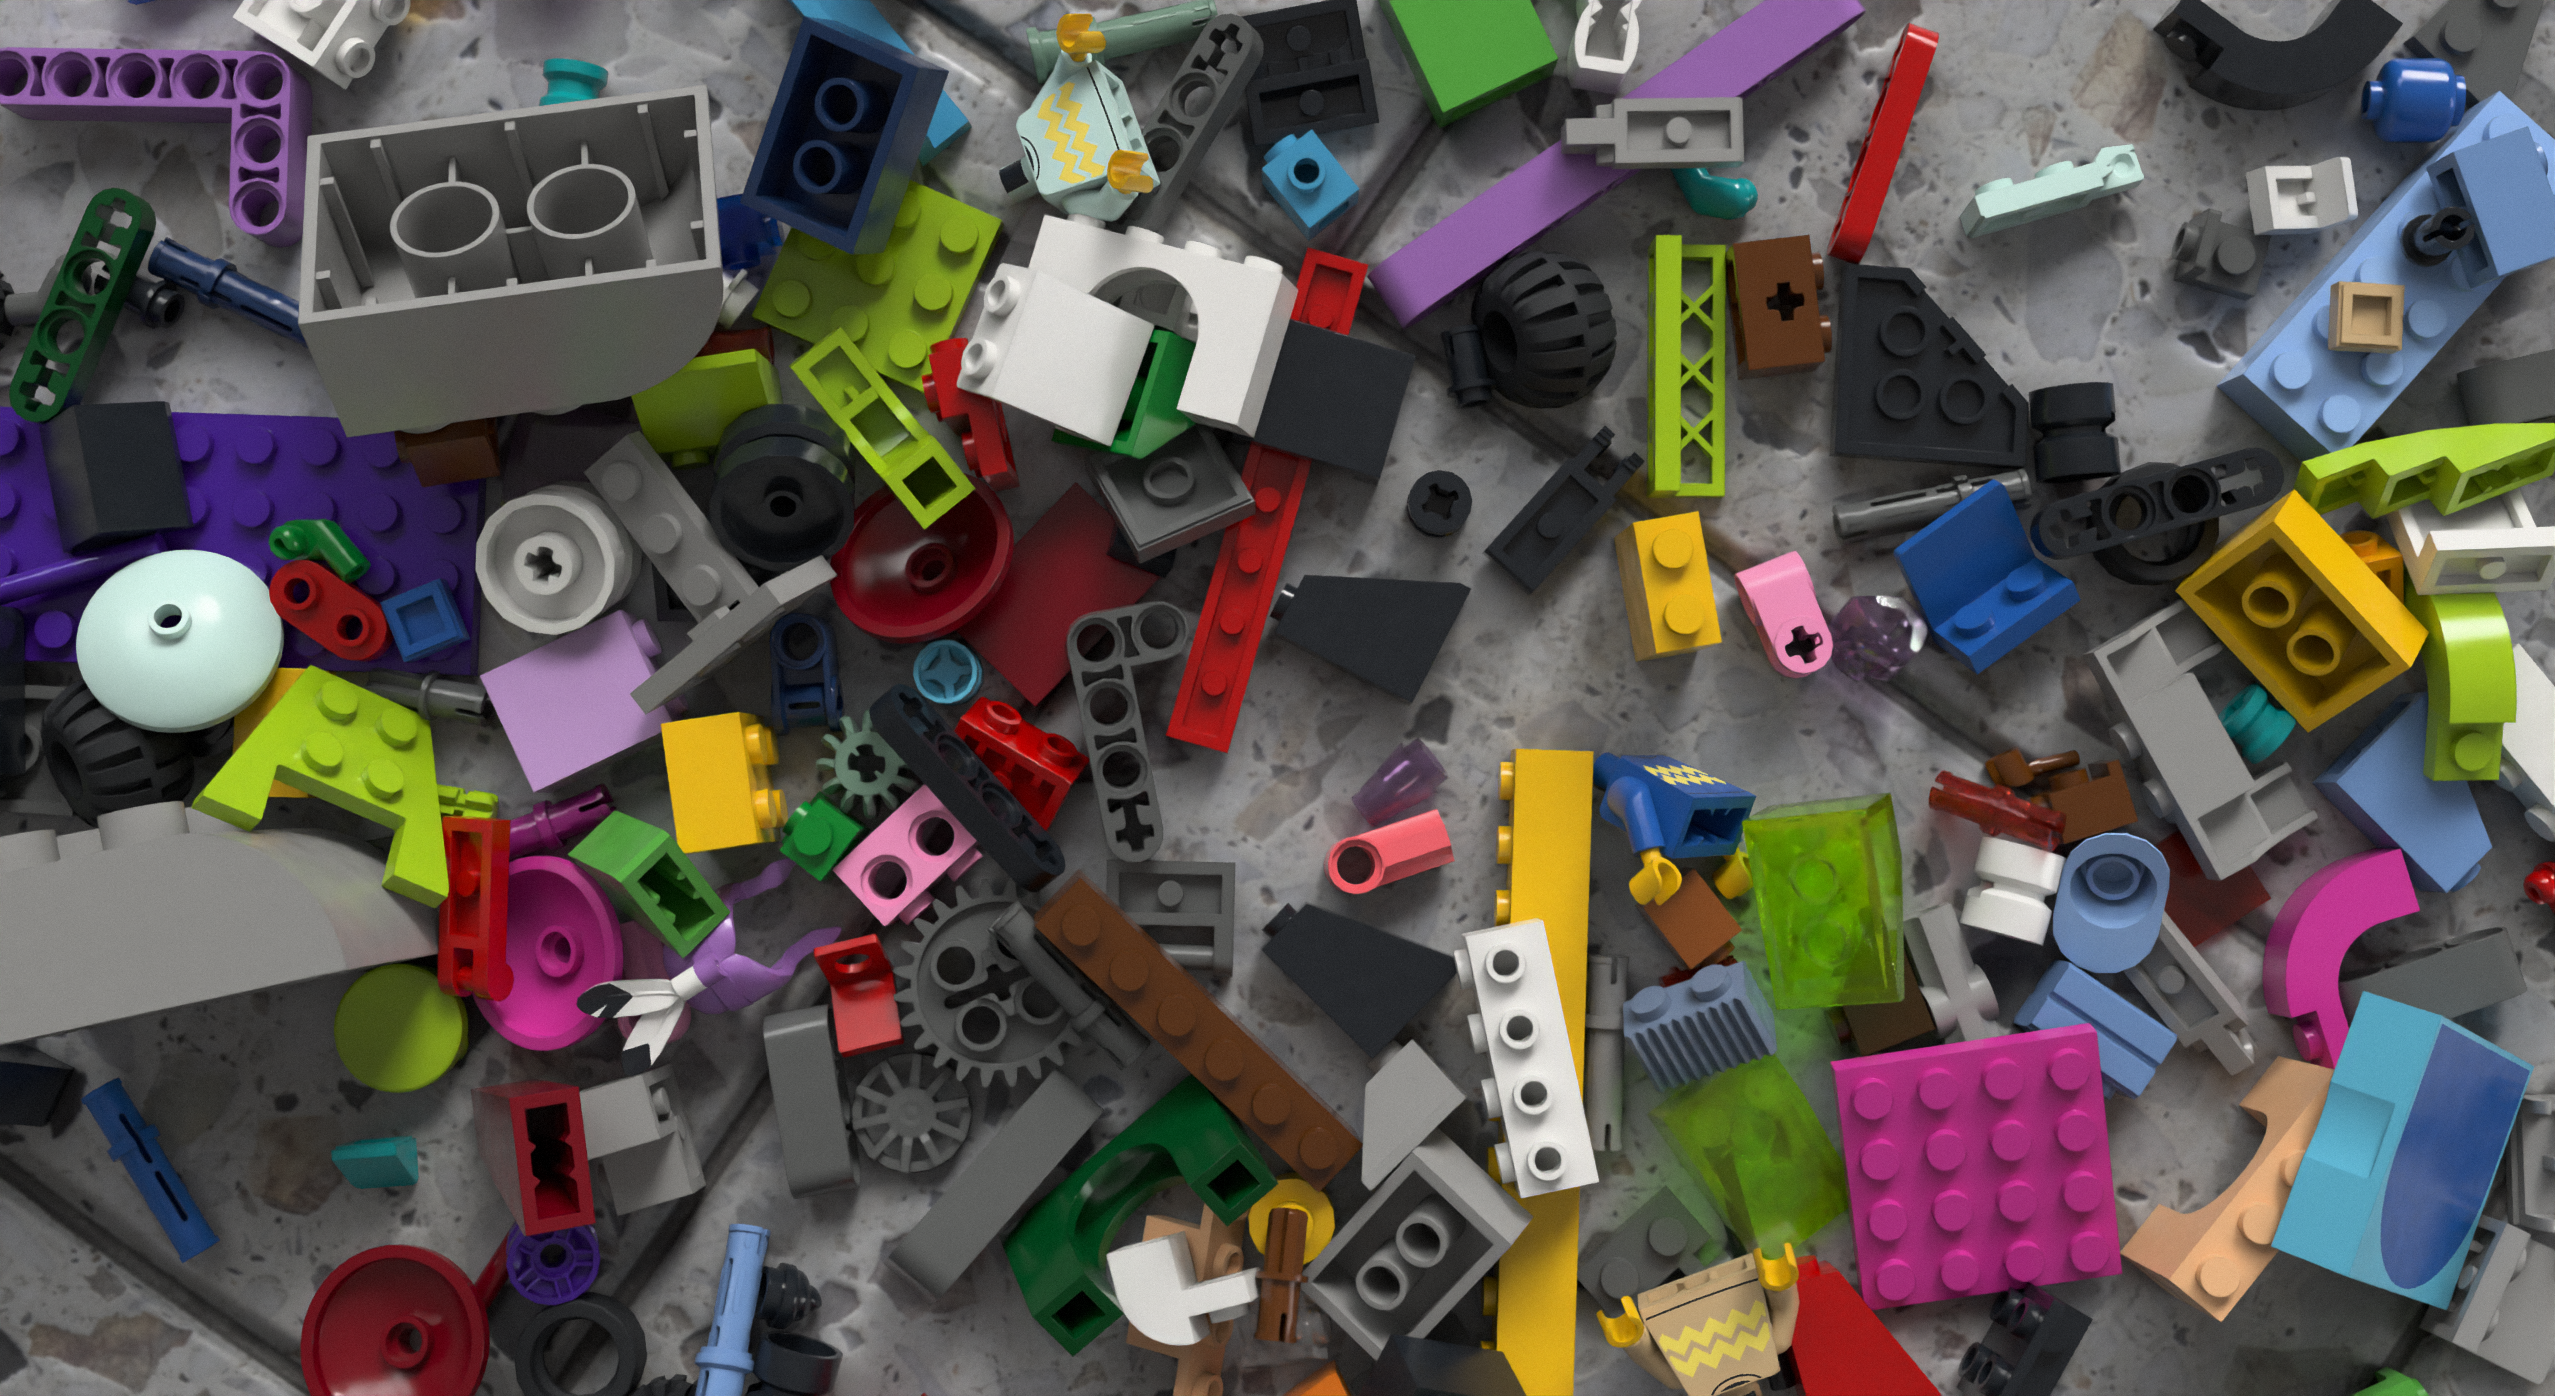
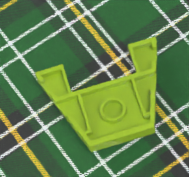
[192,665,449,908]

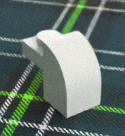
[1106,1231,1262,1346]

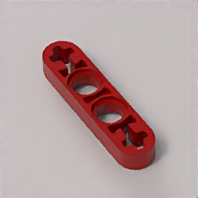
[1827,23,1939,264]

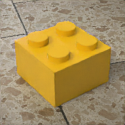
[661,712,788,854]

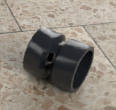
[2028,382,2121,484]
[744,1331,843,1396]

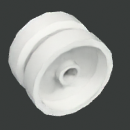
[475,480,642,635]

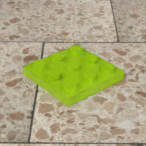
[751,180,1004,395]

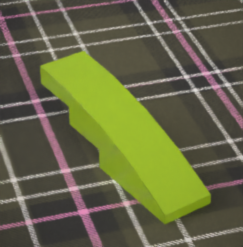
[2293,423,2555,519]

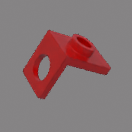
[813,934,904,1058]

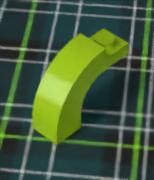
[789,326,975,530]
[2403,565,2517,781]

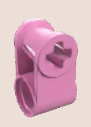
[1734,551,1833,679]

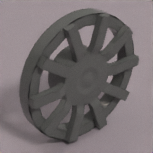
[852,1051,973,1174]

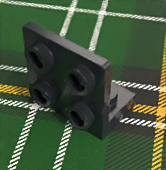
[1956,1282,2093,1396]

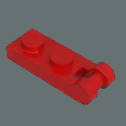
[437,816,514,1001]

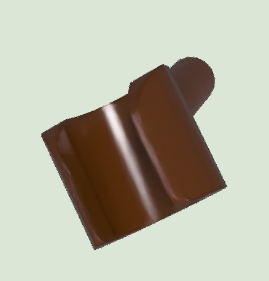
[1985,747,2080,789]

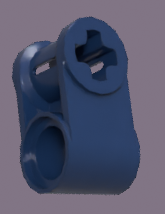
[769,612,845,736]

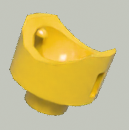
[1248,1172,1335,1265]

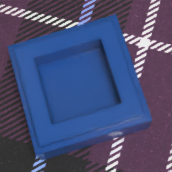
[380,578,470,663]

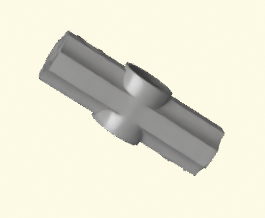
[1895,902,2001,1045]

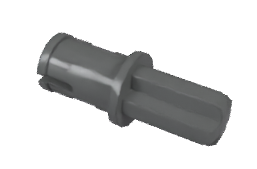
[365,667,496,727]

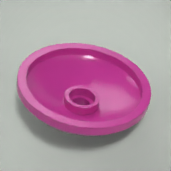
[471,856,624,1051]

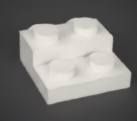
[233,0,410,90]

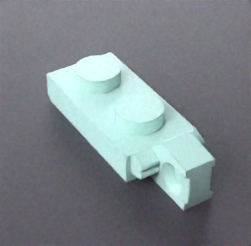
[1959,144,2144,239]

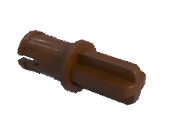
[1254,1207,1308,1344]

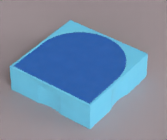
[2271,991,2534,1310]

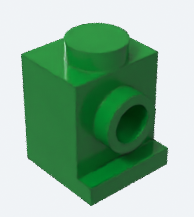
[779,791,871,881]

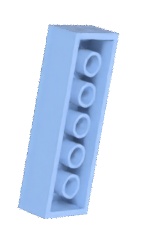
[2217,91,2555,462]

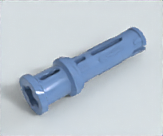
[694,1224,771,1396]

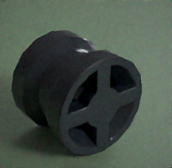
[1406,470,1472,539]

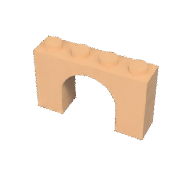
[2120,1056,2334,1322]

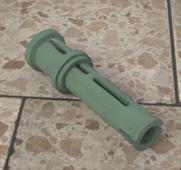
[1026,0,1218,85]

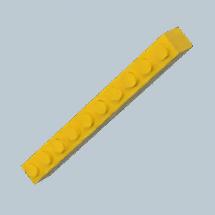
[1480,749,1594,1396]

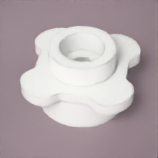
[717,269,760,330]

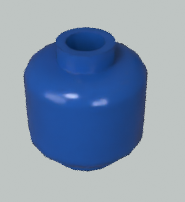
[2361,58,2466,143]

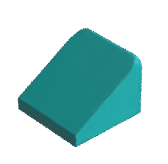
[331,1135,419,1189]

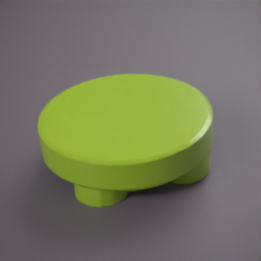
[334,963,469,1093]

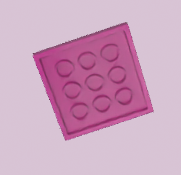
[1830,1023,2122,1310]

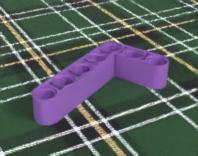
[0,47,313,248]

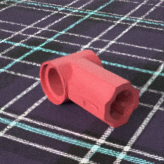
[1324,809,1455,894]

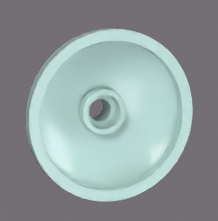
[76,550,284,733]

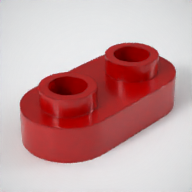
[269,560,394,662]

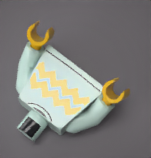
[999,13,1160,222]

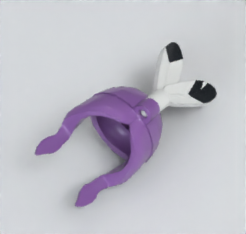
[576,858,842,1076]

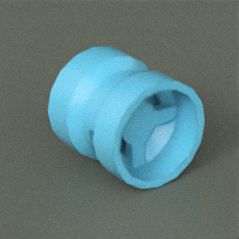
[913,640,984,706]

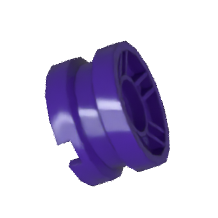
[506,1221,600,1305]

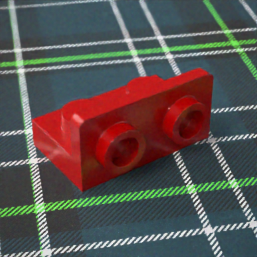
[954,697,1089,833]

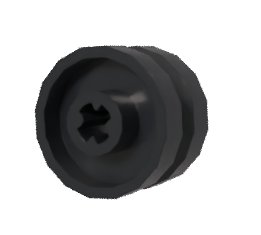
[710,404,856,571]

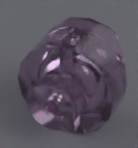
[1828,596,1928,680]

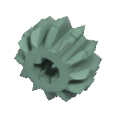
[816,709,921,818]

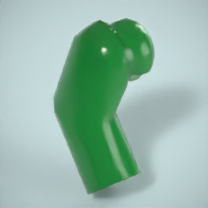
[269,519,370,583]

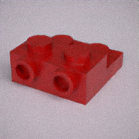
[922,338,1020,492]

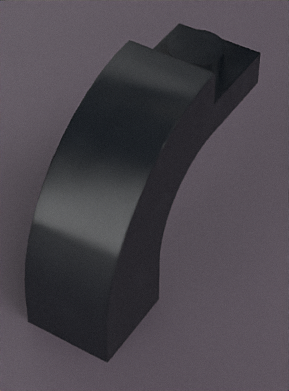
[2153,0,2403,111]

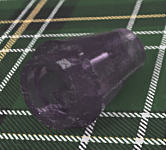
[1351,737,1449,827]

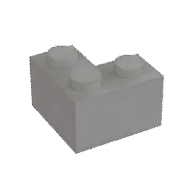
[580,1063,706,1216]

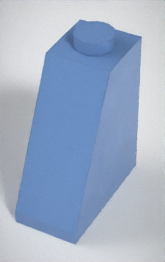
[2312,691,2492,893]

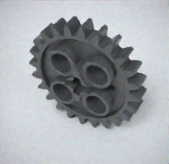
[894,878,1087,1087]

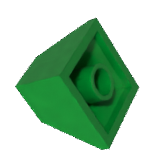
[1051,330,1196,459]

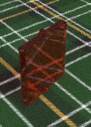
[2153,829,2271,947]

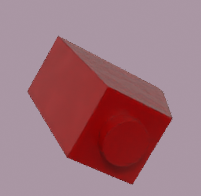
[1786,1255,1941,1396]

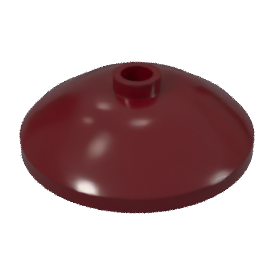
[830,473,1014,644]
[300,1244,490,1396]

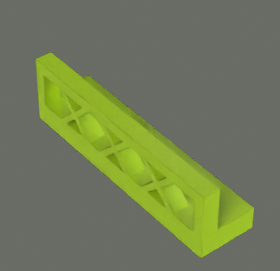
[1646,235,1726,498]

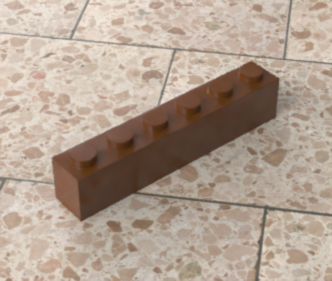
[1034,869,1363,1193]

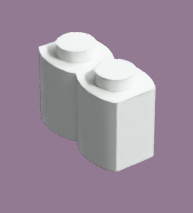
[1566,0,1642,94]

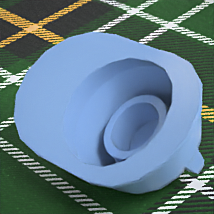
[2053,827,2170,973]

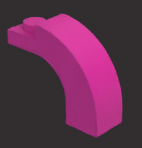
[2262,848,2420,1070]

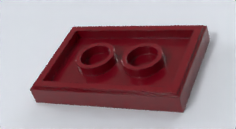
[956,482,1162,707]

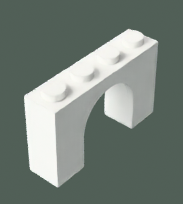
[1028,213,1298,438]

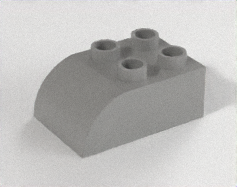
[298,84,724,437]
[0,801,439,1046]

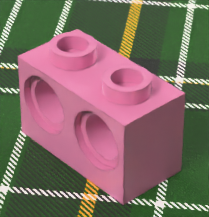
[832,784,983,926]

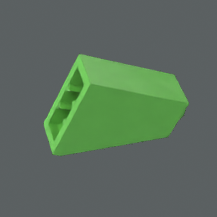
[568,810,730,958]

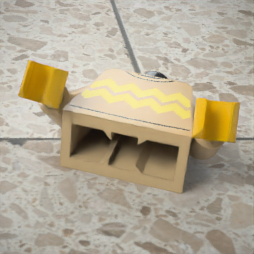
[1596,1243,1800,1396]

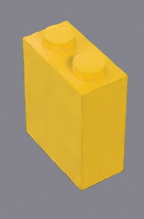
[1614,511,1722,662]

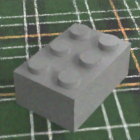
[1301,1127,1533,1361]

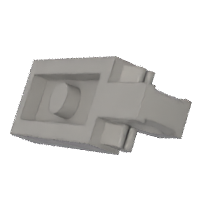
[1561,97,1744,169]
[2123,911,2259,1076]

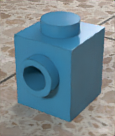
[1261,129,1359,241]

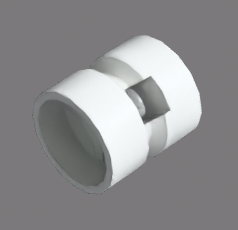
[1960,836,2066,946]

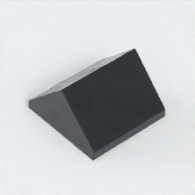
[39,401,194,554]

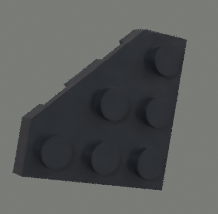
[1829,263,2029,469]

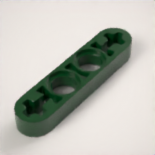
[9,187,156,425]

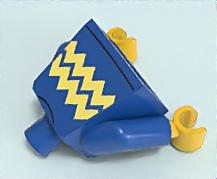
[1593,752,1760,905]

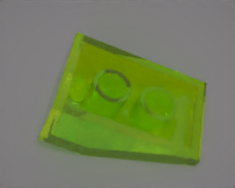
[1742,792,1904,1010]
[1646,1053,1848,1260]

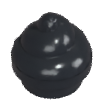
[754,1263,822,1329]

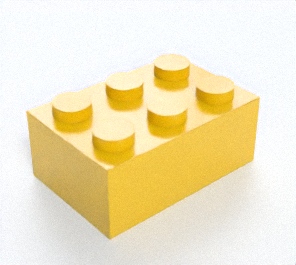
[2175,489,2429,732]

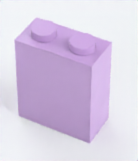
[480,610,689,793]

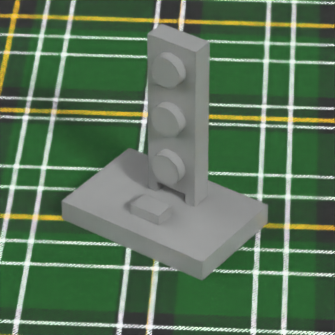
[584,430,838,715]

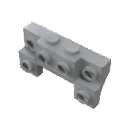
[2082,598,2319,881]

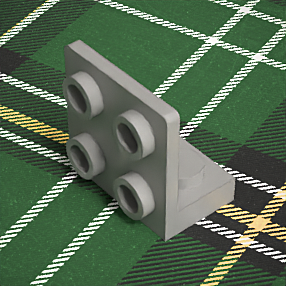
[2419,1214,2555,1384]

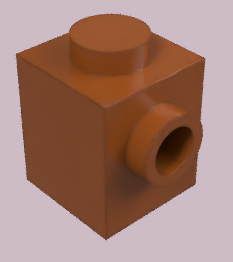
[1635,867,1742,970]

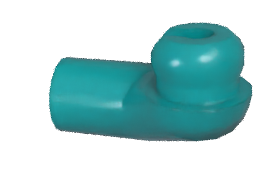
[1670,168,1758,220]

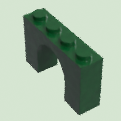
[998,1073,1279,1357]

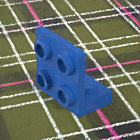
[1893,479,2081,675]

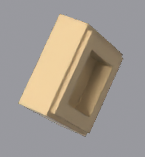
[2328,281,2405,354]

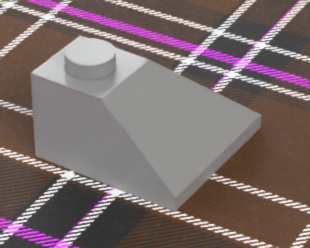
[1361,1039,1467,1191]

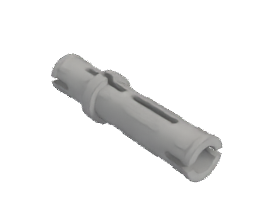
[1584,954,1630,1151]

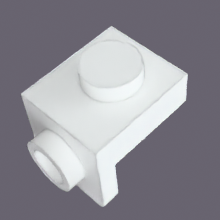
[2246,157,2358,235]

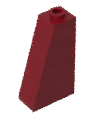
[471,1079,596,1236]

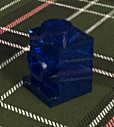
[717,193,785,271]

